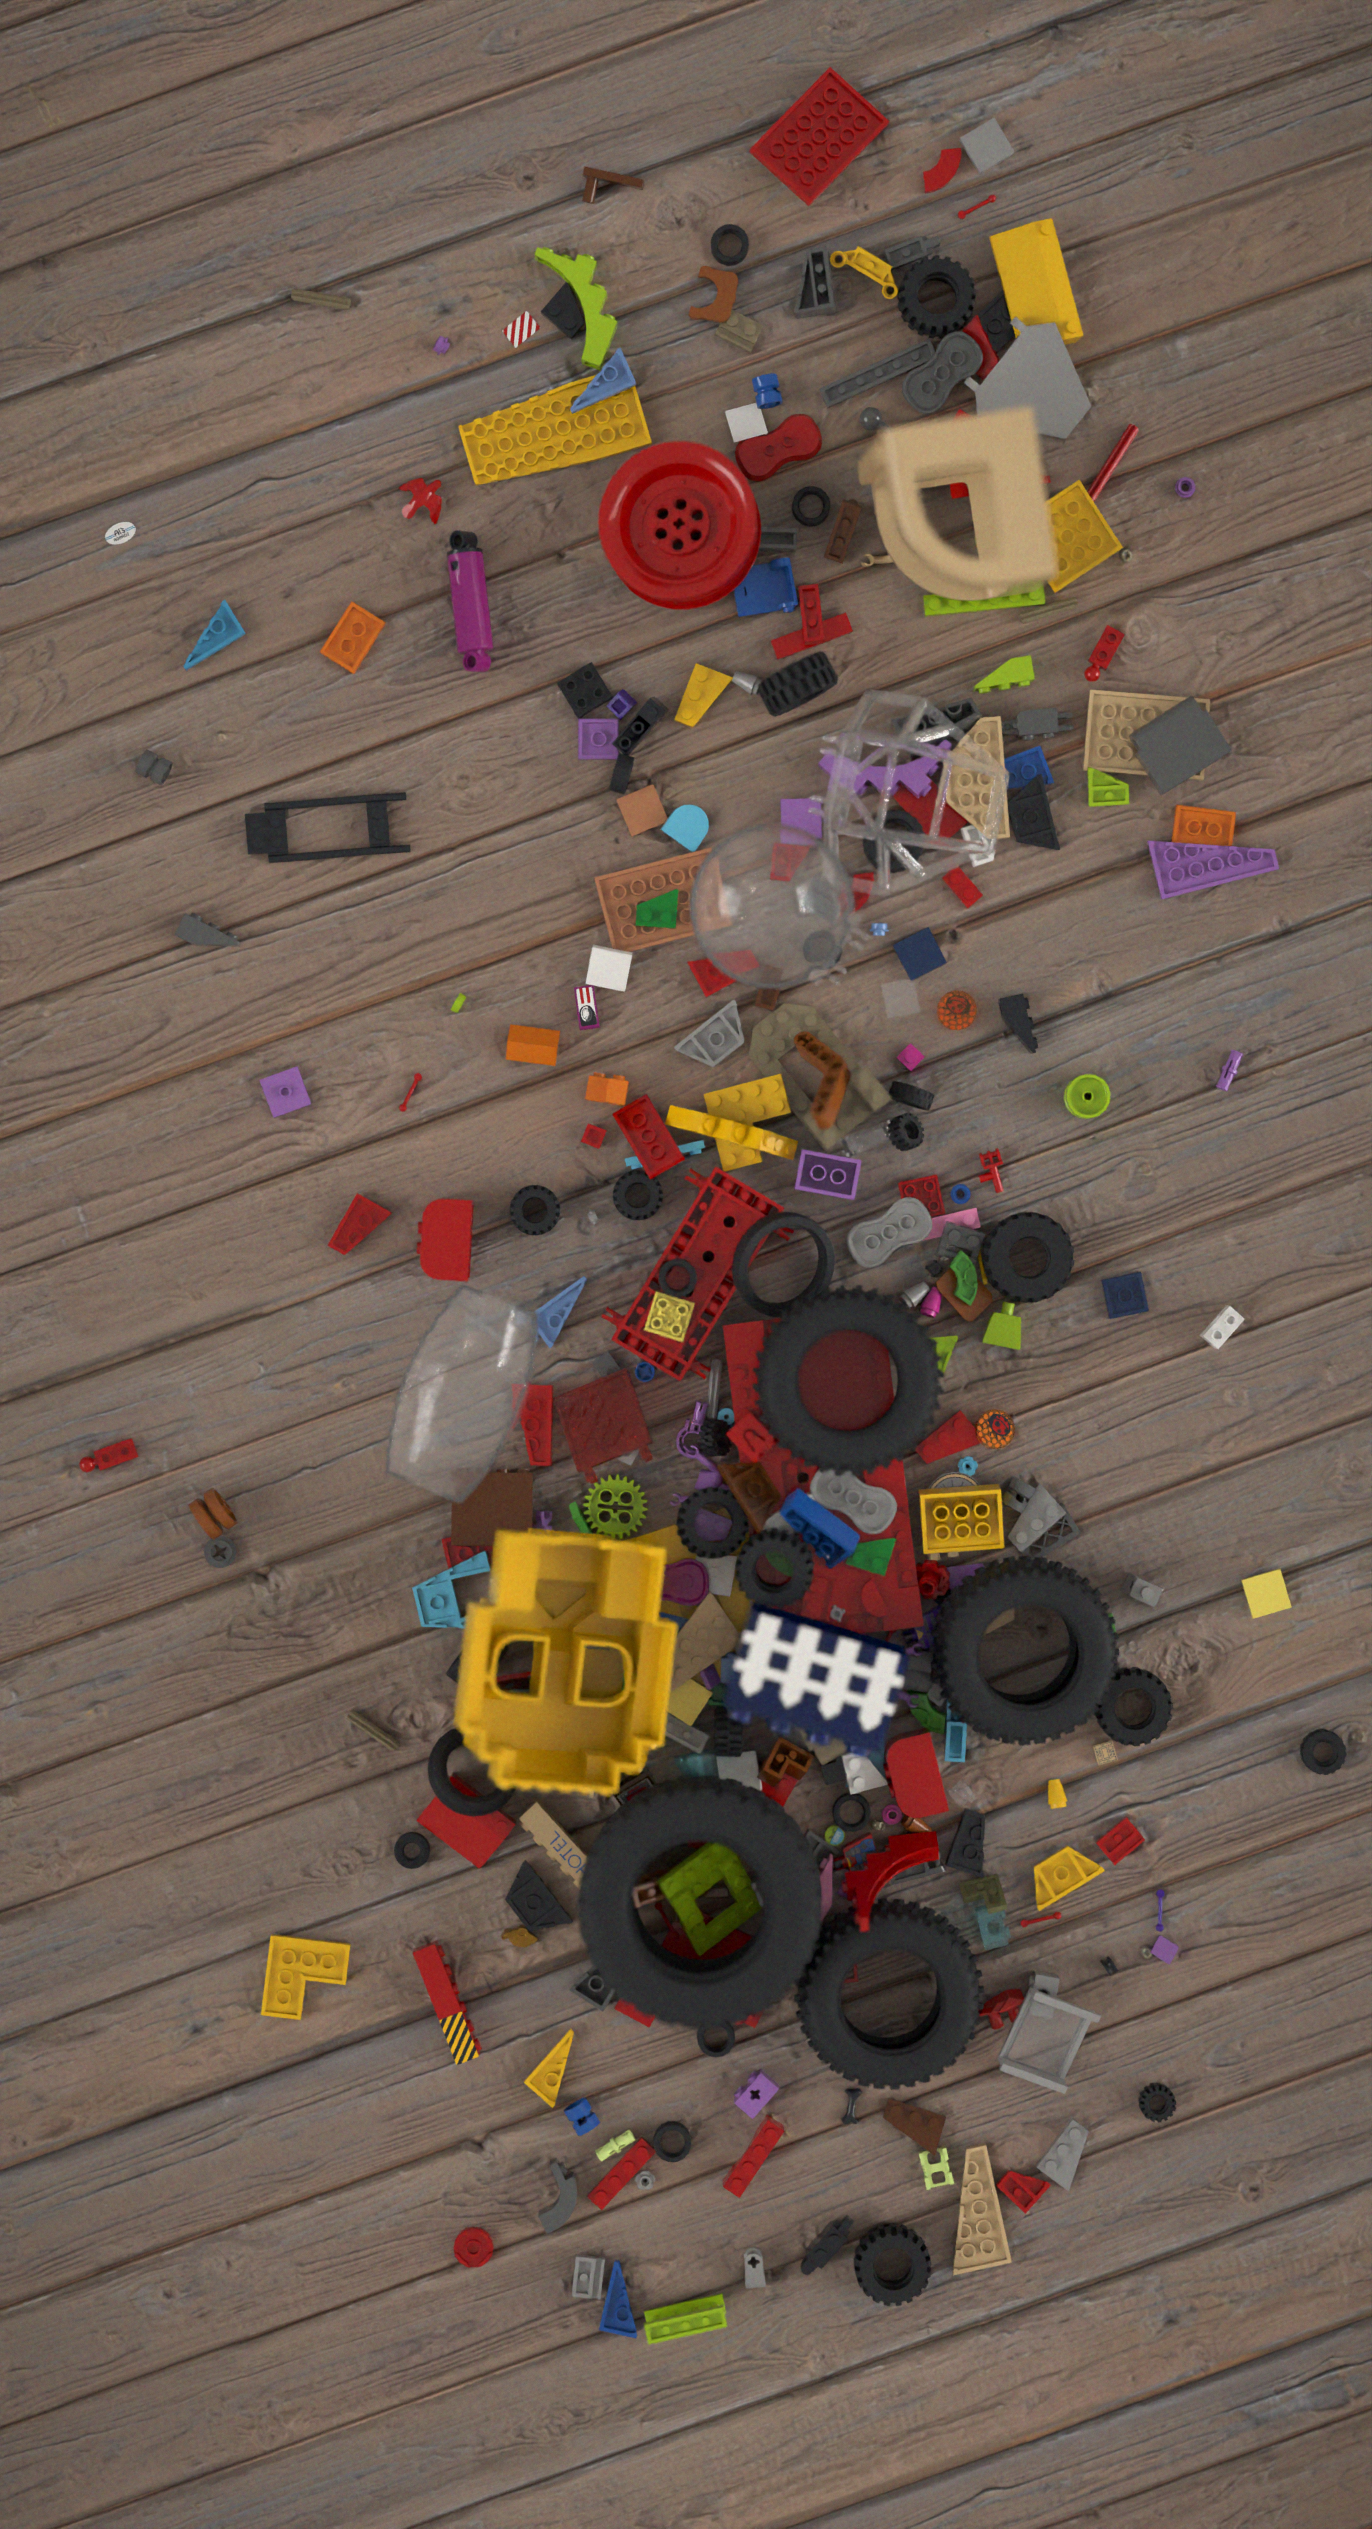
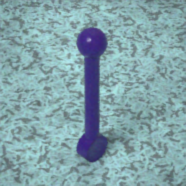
[1156,1889,1165,1932]

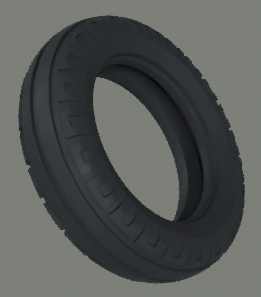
[428,1727,517,1816]

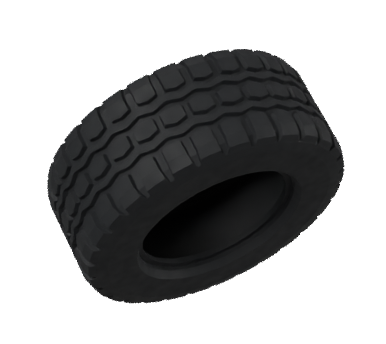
[577,1775,821,2029]

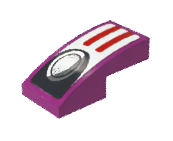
[574,985,600,1030]

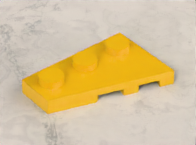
[674,663,733,728]

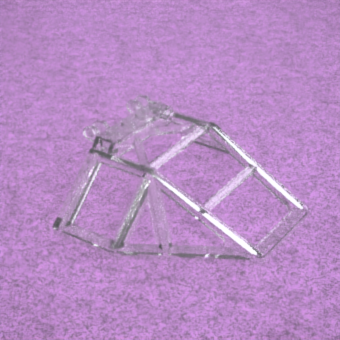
[808,689,1010,896]

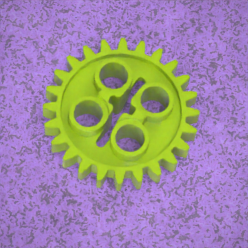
[583,1474,648,1539]

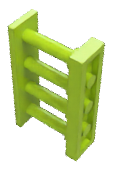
[644,2293,727,2345]

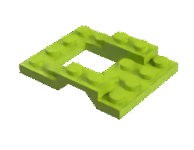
[657,1841,763,1956]

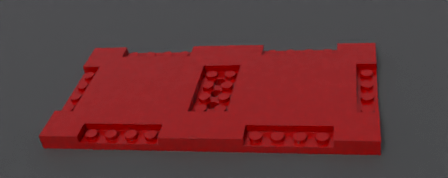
[722,1318,924,1643]

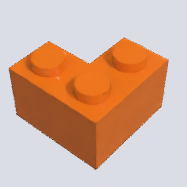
[585,1072,629,1107]

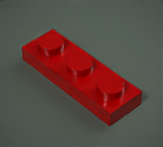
[798,584,825,645]

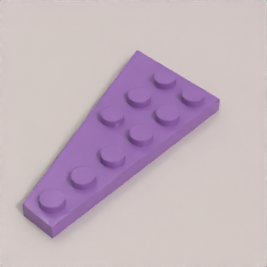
[1147,841,1279,899]

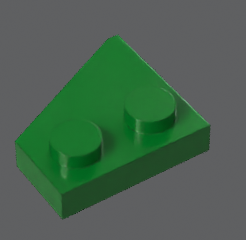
[635,889,678,929]
[846,1538,896,1576]

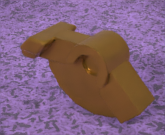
[501,1925,538,1947]

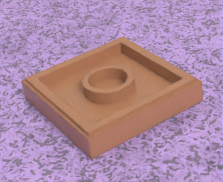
[616,784,668,837]

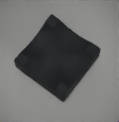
[557,662,613,719]

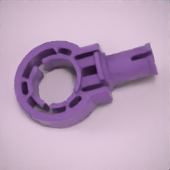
[676,1401,709,1459]

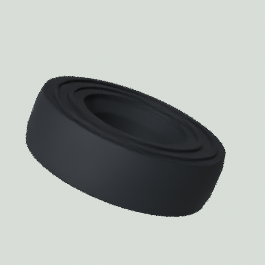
[394,1832,430,1869]

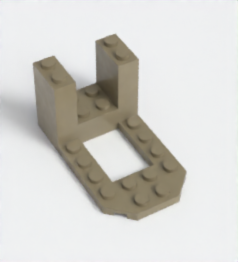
[749,1003,891,1151]

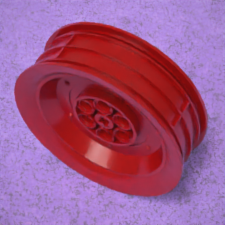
[598,441,761,610]

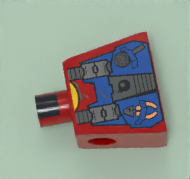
[833,1832,877,1872]

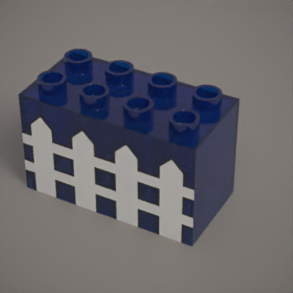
[721,1600,909,1758]

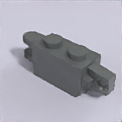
[1001,707,1074,741]

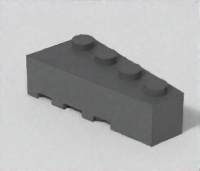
[569,1966,616,2011]

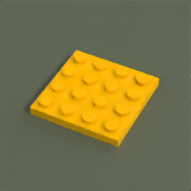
[1046,480,1123,593]

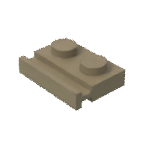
[715,310,764,354]

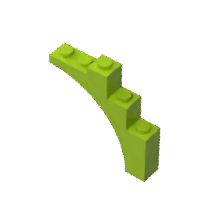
[534,247,618,371]

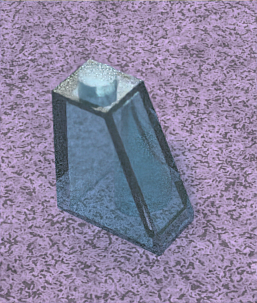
[674,1749,718,1777]

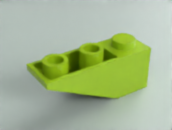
[973,655,1035,694]

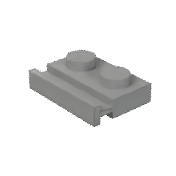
[572,2254,605,2300]

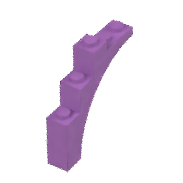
[818,739,952,799]

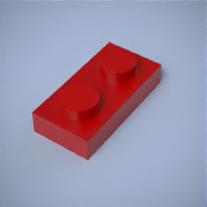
[941,865,983,909]

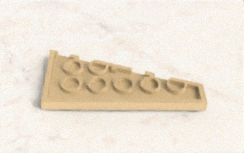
[669,1591,743,1693]
[953,2143,1012,2275]

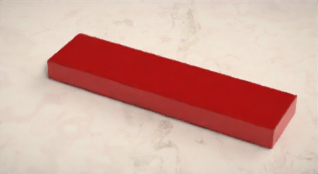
[770,612,853,661]

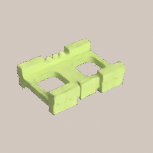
[919,2146,954,2190]

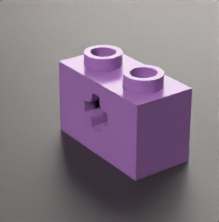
[734,2069,779,2119]

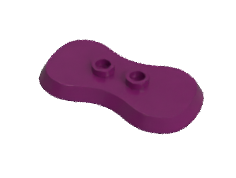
[660,1559,709,1606]

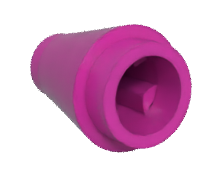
[920,1287,942,1318]

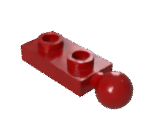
[1084,625,1125,682]
[79,1438,139,1473]

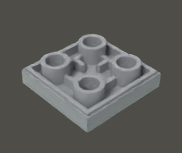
[959,118,1015,175]

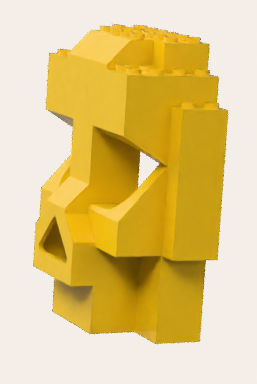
[454,1528,677,1795]

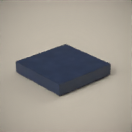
[893,927,947,981]
[1101,1272,1149,1319]

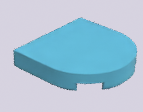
[660,805,709,852]

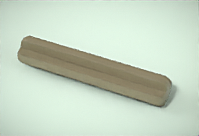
[291,288,351,310]
[1019,597,1078,624]
[347,1710,400,1751]

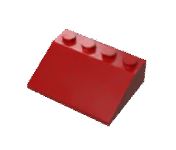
[416,1773,516,1869]

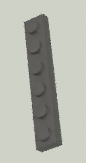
[819,339,935,409]

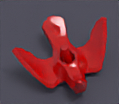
[399,478,442,524]

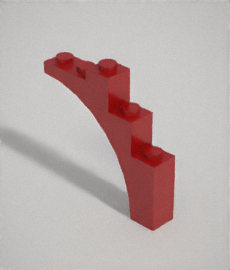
[841,1831,939,1932]

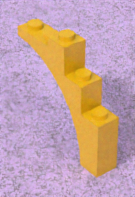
[665,1105,798,1160]

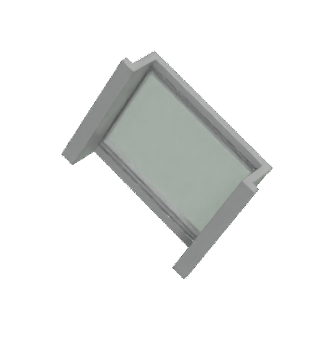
[997,1987,1101,2094]

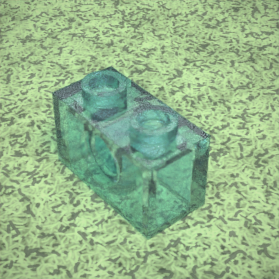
[975,1905,1011,1950]

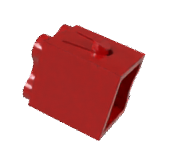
[726,1411,777,1463]

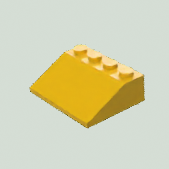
[918,1484,1004,1554]

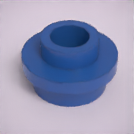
[950,1184,971,1204]

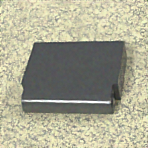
[1129,696,1232,796]

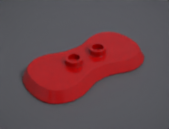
[735,414,822,481]

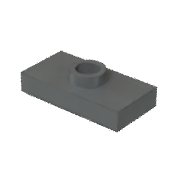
[592,1351,630,1395]

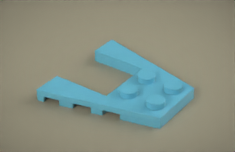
[412,1550,491,1628]

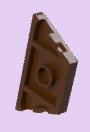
[717,1462,781,1533]

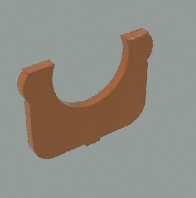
[689,266,739,323]

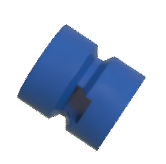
[752,374,783,409]
[564,2097,600,2136]

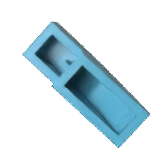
[944,1700,967,1762]

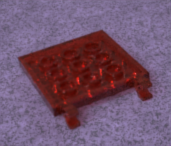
[553,1368,653,1484]

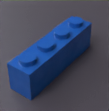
[779,1488,860,1569]

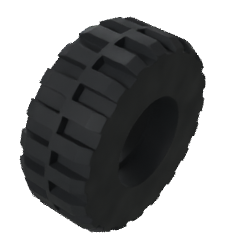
[982,1212,1074,1303]

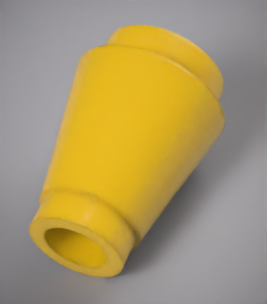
[1048,1779,1067,1809]

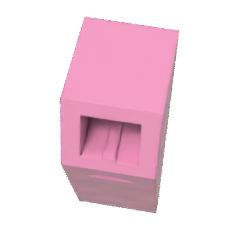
[819,1854,833,1921]

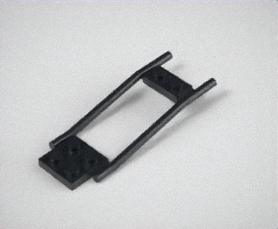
[245,792,411,863]

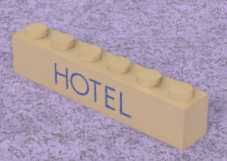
[519,1799,588,1889]

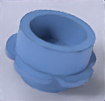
[869,923,889,936]

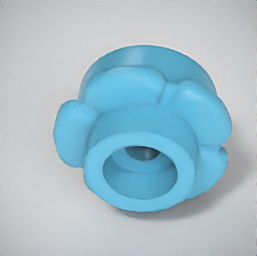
[958,1456,978,1476]

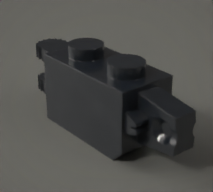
[800,2215,854,2276]

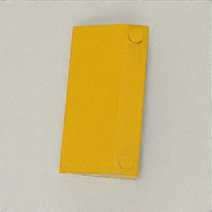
[989,218,1083,345]

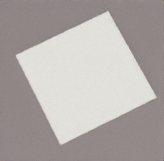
[725,403,768,442]

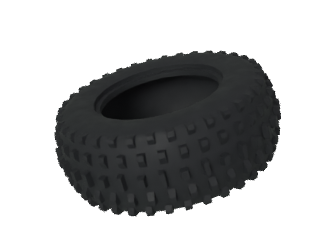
[752,1285,944,1477]
[930,1555,1119,1746]
[794,1898,984,2090]

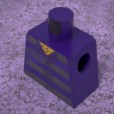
[902,1605,942,1649]

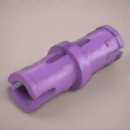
[1216,1050,1243,1092]

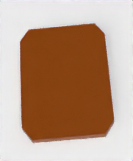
[936,1268,993,1322]

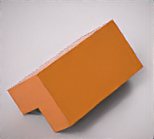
[506,1024,560,1066]

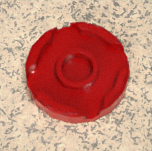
[454,2226,494,2268]

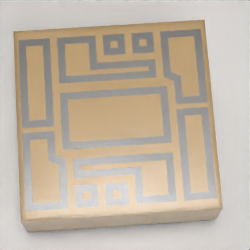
[1092,1740,1118,1765]

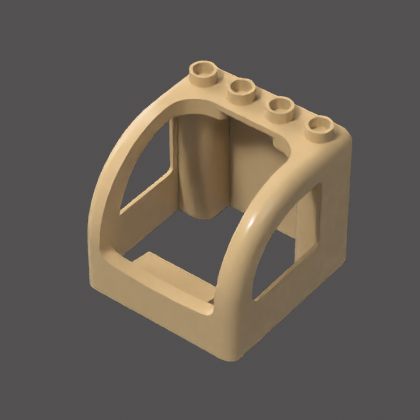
[858,406,1057,601]

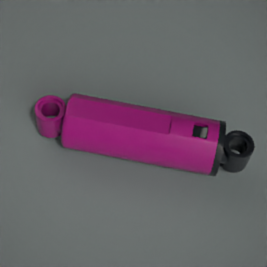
[447,530,493,672]

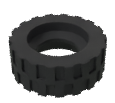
[888,1081,934,1111]
[1300,1729,1347,1775]

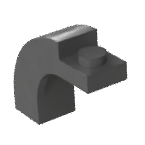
[538,2158,577,2234]

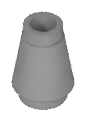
[732,671,763,695]
[899,1281,930,1309]

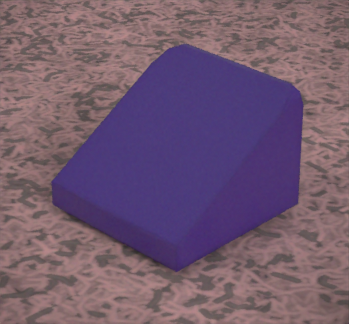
[606,689,637,720]

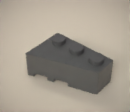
[794,246,837,319]

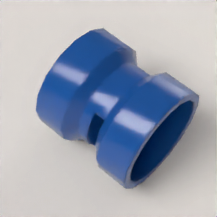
[635,1361,655,1382]

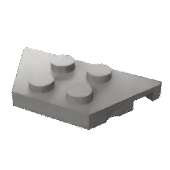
[673,1000,744,1067]

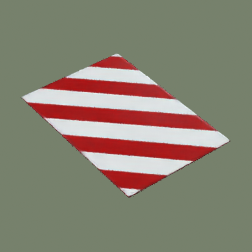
[502,311,540,348]

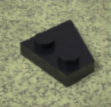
[541,282,584,340]

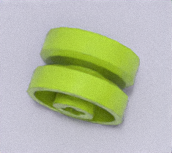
[1063,1074,1111,1119]

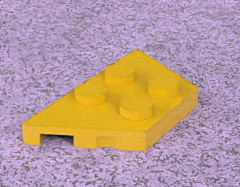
[1033,1845,1105,1911]

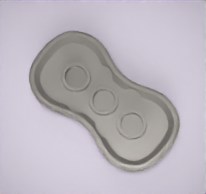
[846,1197,932,1268]
[810,1470,897,1534]

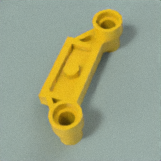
[830,246,899,299]

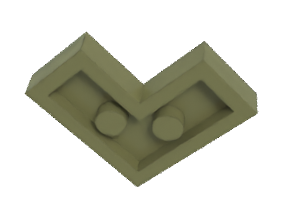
[959,1874,1008,1914]

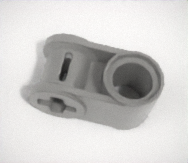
[744,2247,766,2289]

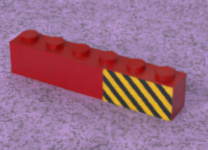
[413,1941,482,2065]

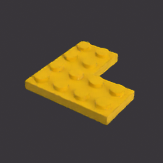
[704,1074,792,1172]
[261,1934,351,2020]

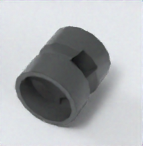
[135,750,173,786]
[1001,1476,1036,1513]

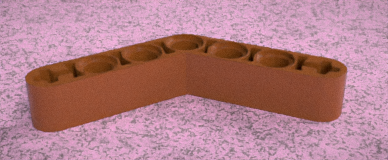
[794,1031,851,1129]

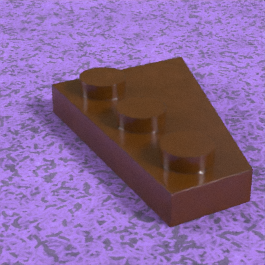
[883,2098,946,2156]

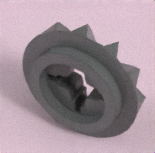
[204,1536,237,1568]

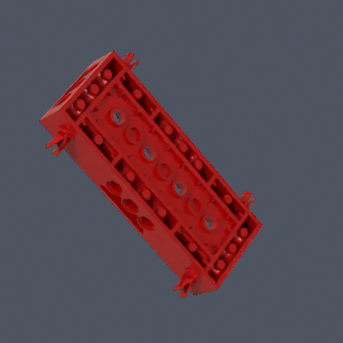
[601,1166,794,1381]

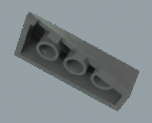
[891,698,982,761]

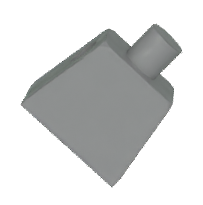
[1120,1573,1164,1607]

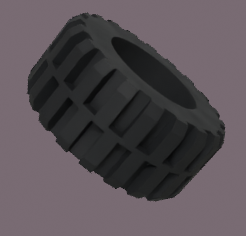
[898,255,976,339]
[757,651,838,717]
[735,1528,814,1609]
[1094,1667,1173,1746]
[854,2223,932,2306]

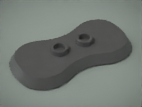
[902,331,983,414]

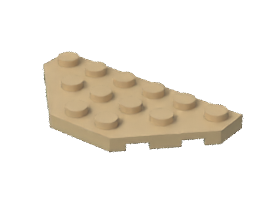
[943,716,1010,840]

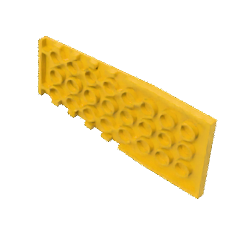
[458,365,652,485]

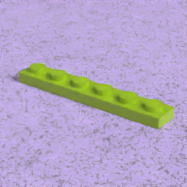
[923,585,1045,617]

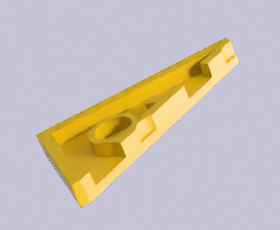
[524,2028,574,2108]

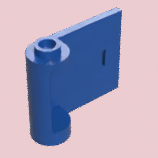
[733,558,799,617]

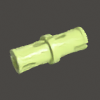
[595,2129,636,2162]

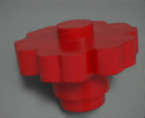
[916,1559,951,1599]

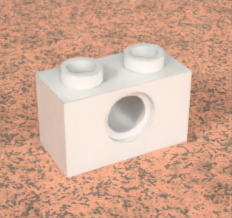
[1200,1305,1245,1349]

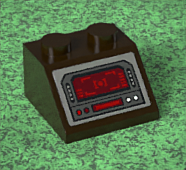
[612,1766,657,1805]

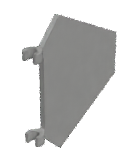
[964,317,1091,439]

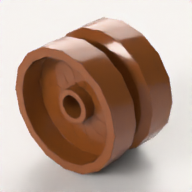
[189,1488,238,1540]

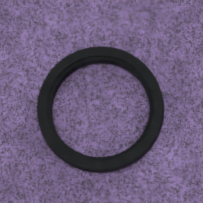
[732,1212,835,1318]

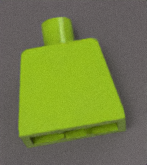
[981,1302,1021,1350]

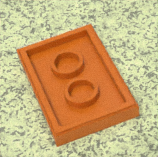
[320,601,386,674]
[1171,805,1236,846]

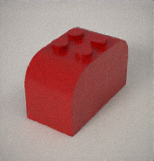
[417,1199,474,1281]
[883,1728,949,1818]

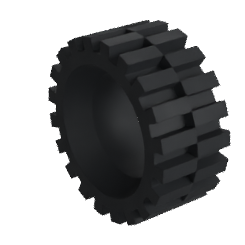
[676,1487,750,1559]

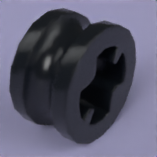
[1100,1956,1119,1976]

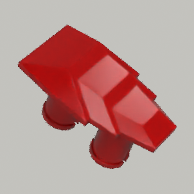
[978,1989,1024,2030]

